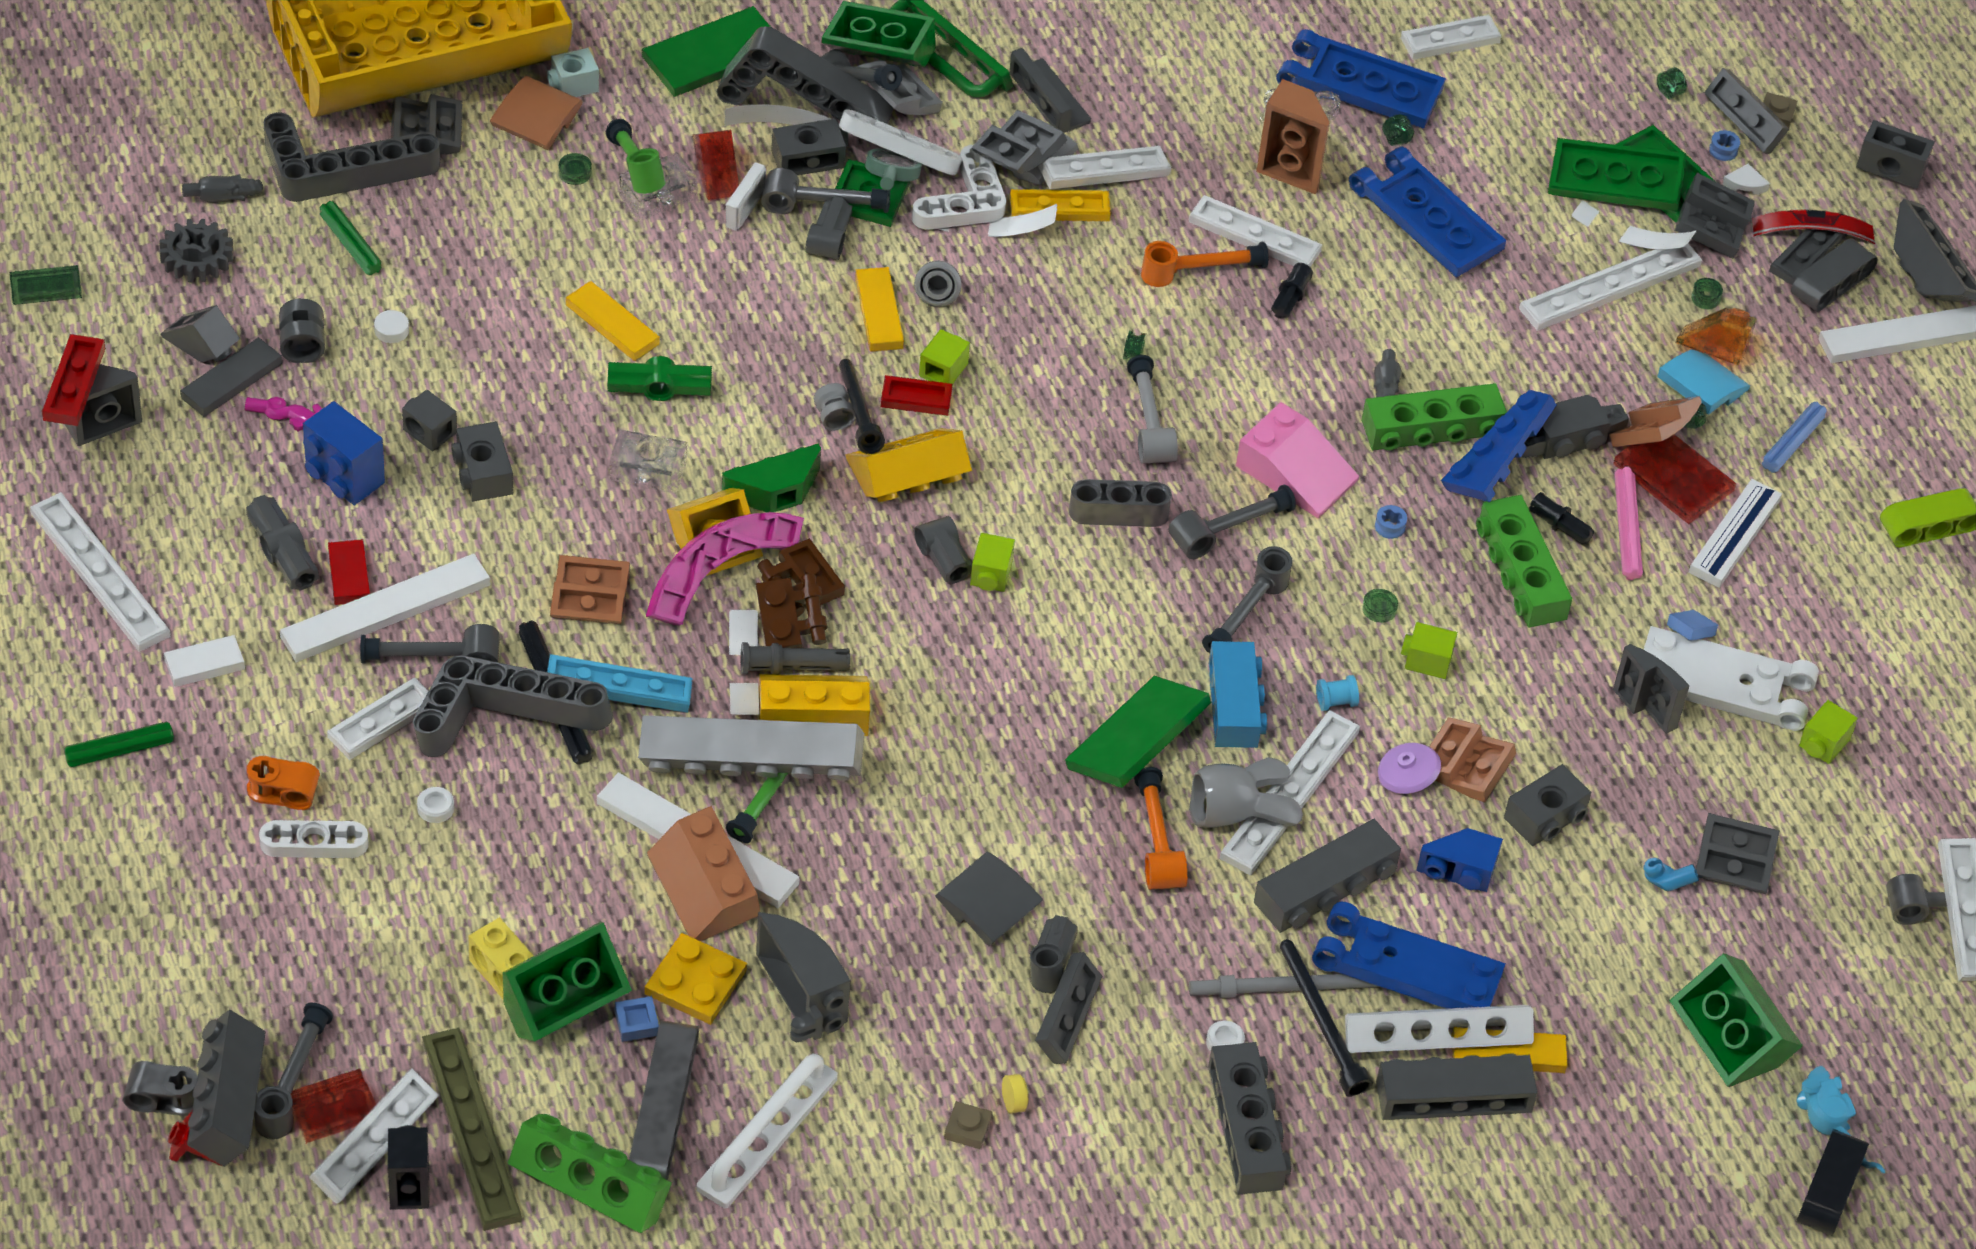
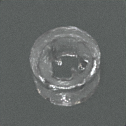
[1315,91,1341,121]

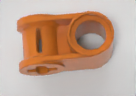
[247,756,320,810]

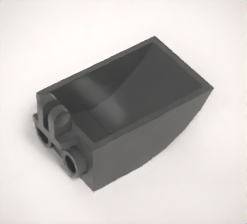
[756,912,851,1042]

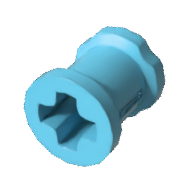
[1316,675,1359,711]

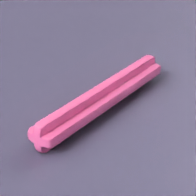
[1614,467,1643,581]

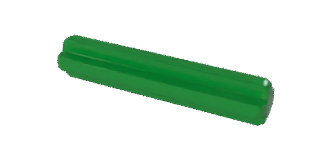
[320,201,381,275]
[64,721,174,767]

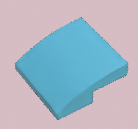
[1657,348,1750,415]

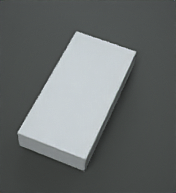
[726,162,766,231]
[164,635,245,687]

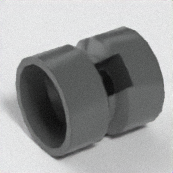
[279,298,325,363]

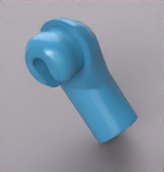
[1643,858,1699,891]

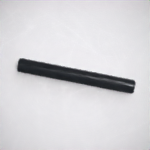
[519,620,592,764]

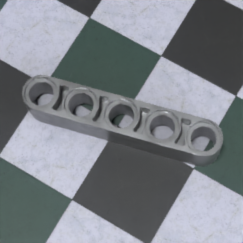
[629,1020,699,1180]

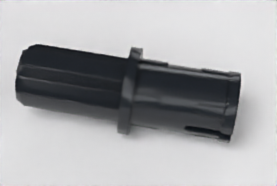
[1271,262,1313,319]
[1529,492,1594,545]

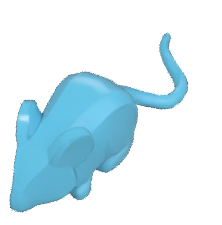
[1796,1066,1885,1173]

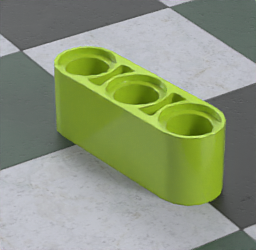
[1880,488,1976,548]

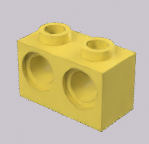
[468,917,533,999]

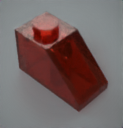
[692,130,739,200]

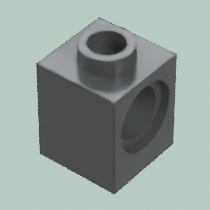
[402,390,457,452]

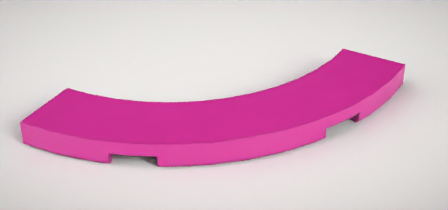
[646,512,804,626]

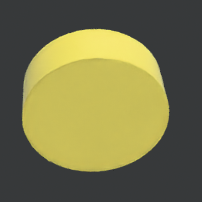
[1002,1074,1028,1114]

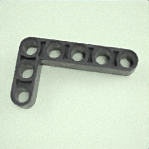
[717,26,893,124]
[263,112,440,202]
[413,656,613,757]

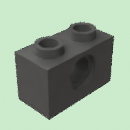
[771,118,846,176]
[1856,120,1935,189]
[451,421,513,502]
[1504,764,1591,847]

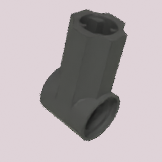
[805,196,853,260]
[914,516,972,584]
[1030,915,1078,993]

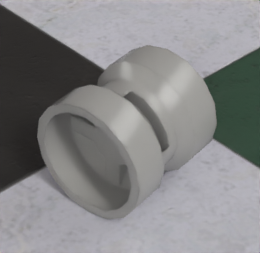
[814,383,856,431]

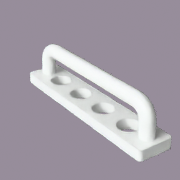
[1345,1005,1534,1053]
[697,1054,838,1209]

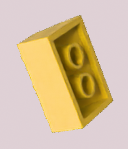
[845,428,972,502]
[759,674,870,736]

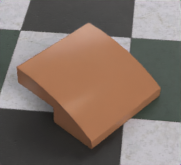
[490,75,583,150]
[1609,396,1702,447]
[550,555,630,624]
[1429,717,1516,802]

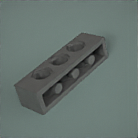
[1208,1042,1291,1195]

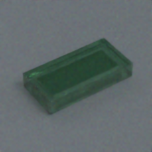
[9,265,82,305]

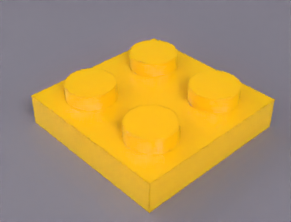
[644,933,747,1025]

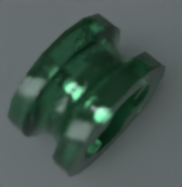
[1656,67,1687,99]
[1382,114,1415,146]
[1691,278,1723,310]
[1123,330,1146,360]

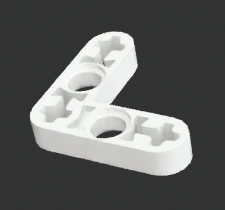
[912,145,1006,230]

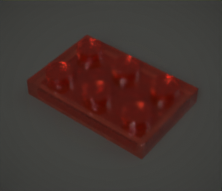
[1613,434,1736,524]

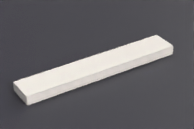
[1519,244,1702,331]
[1818,305,1976,363]
[30,492,171,652]
[280,553,490,662]
[1220,710,1360,876]
[597,772,800,909]

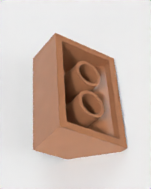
[1256,79,1330,195]
[647,806,760,941]

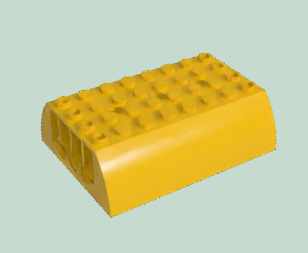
[266,0,572,118]

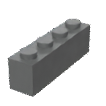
[1254,819,1401,933]
[187,1009,266,1167]
[1376,1054,1538,1120]

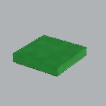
[835,159,911,227]

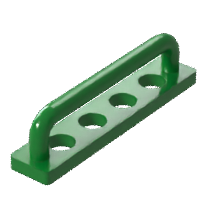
[890,0,1014,98]

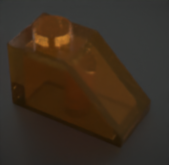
[1675,308,1757,366]

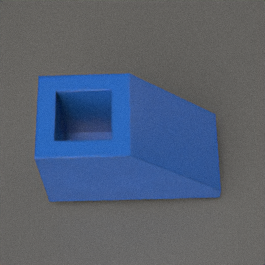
[1416,828,1503,893]

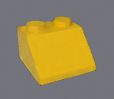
[666,488,763,576]

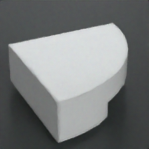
[1722,164,1770,194]

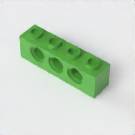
[1362,383,1507,451]
[1476,495,1572,628]
[507,1114,672,1233]

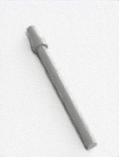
[1189,974,1380,998]

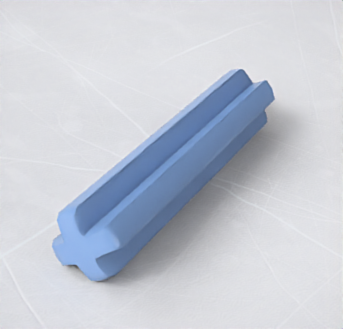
[1762,402,1827,473]

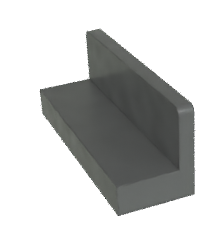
[1009,47,1091,133]

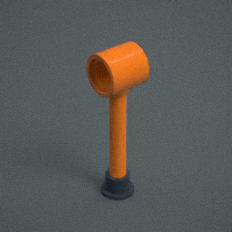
[1141,241,1269,287]
[1134,767,1188,890]

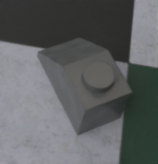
[160,305,240,362]

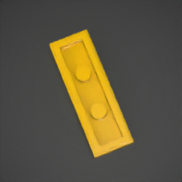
[1010,189,1110,221]
[855,267,904,352]
[566,281,660,361]
[1452,1027,1567,1073]

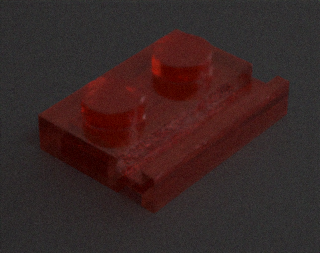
[291,1068,376,1143]

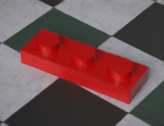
[42,334,106,426]

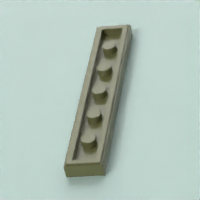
[422,1027,522,1231]

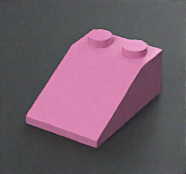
[1236,402,1359,519]

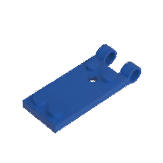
[1276,29,1446,129]
[1349,146,1506,278]
[1312,902,1506,1009]

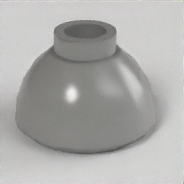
[915,260,961,307]

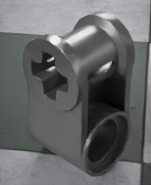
[123,1061,198,1116]

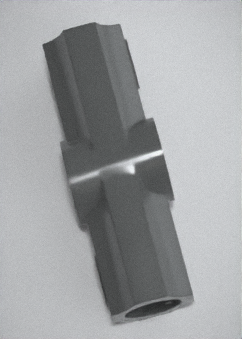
[246,495,319,591]

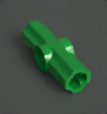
[607,356,712,401]

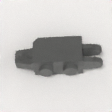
[1522,395,1629,459]

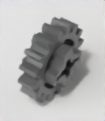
[159,218,234,283]

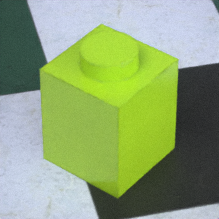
[919,329,970,384]
[970,533,1015,592]
[1401,622,1458,679]
[1799,700,1858,764]

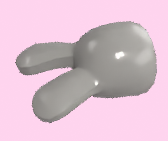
[1189,757,1303,828]

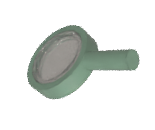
[865,148,922,190]

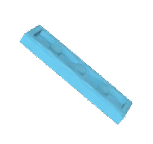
[547,654,693,713]

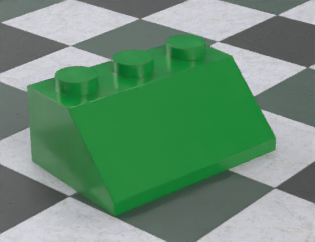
[821,1,936,67]
[503,922,632,1042]
[1669,953,1803,1087]

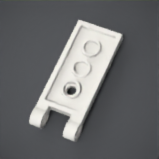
[1644,626,1819,731]

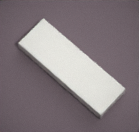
[1401,15,1501,60]
[327,677,428,760]

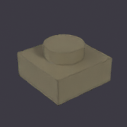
[1763,92,1798,128]
[944,1101,993,1150]

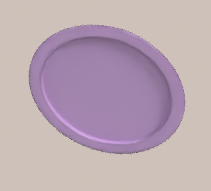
[1378,743,1441,794]

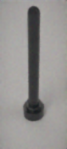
[839,359,885,454]
[1280,939,1373,1097]

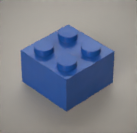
[303,401,385,506]

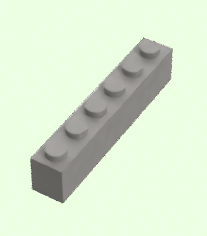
[638,715,865,781]

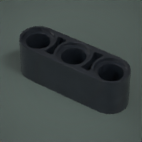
[1796,1129,1870,1236]

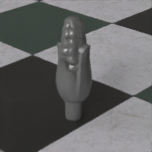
[182,174,263,202]
[1374,349,1402,397]

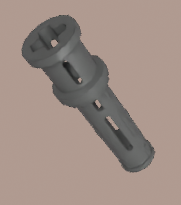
[740,642,850,675]

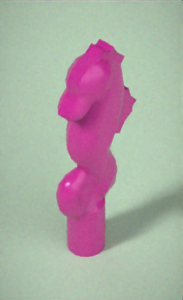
[245,397,323,432]

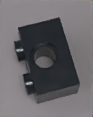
[388,1125,430,1210]

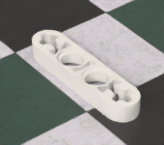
[839,109,962,175]

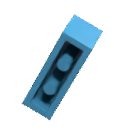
[1208,641,1267,748]

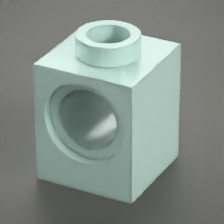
[547,48,599,97]

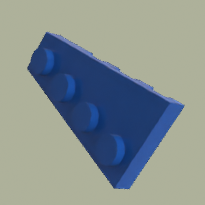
[1440,390,1557,502]

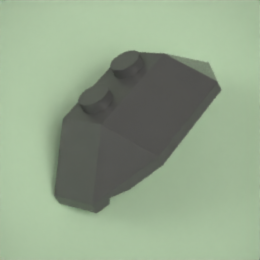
[1893,199,1976,301]

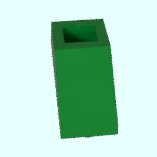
[722,443,821,513]

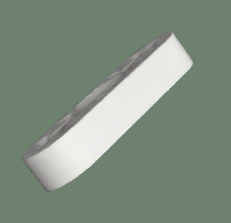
[259,820,368,858]

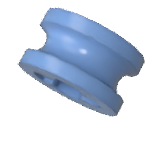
[1709,130,1740,161]
[1375,505,1407,539]

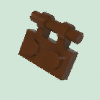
[757,538,845,617]
[756,574,828,649]

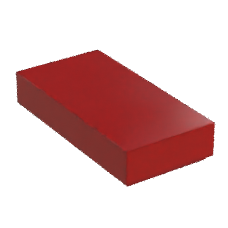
[880,375,953,416]
[328,539,370,605]

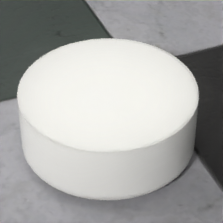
[374,310,409,343]
[417,787,454,823]
[1206,1021,1245,1052]

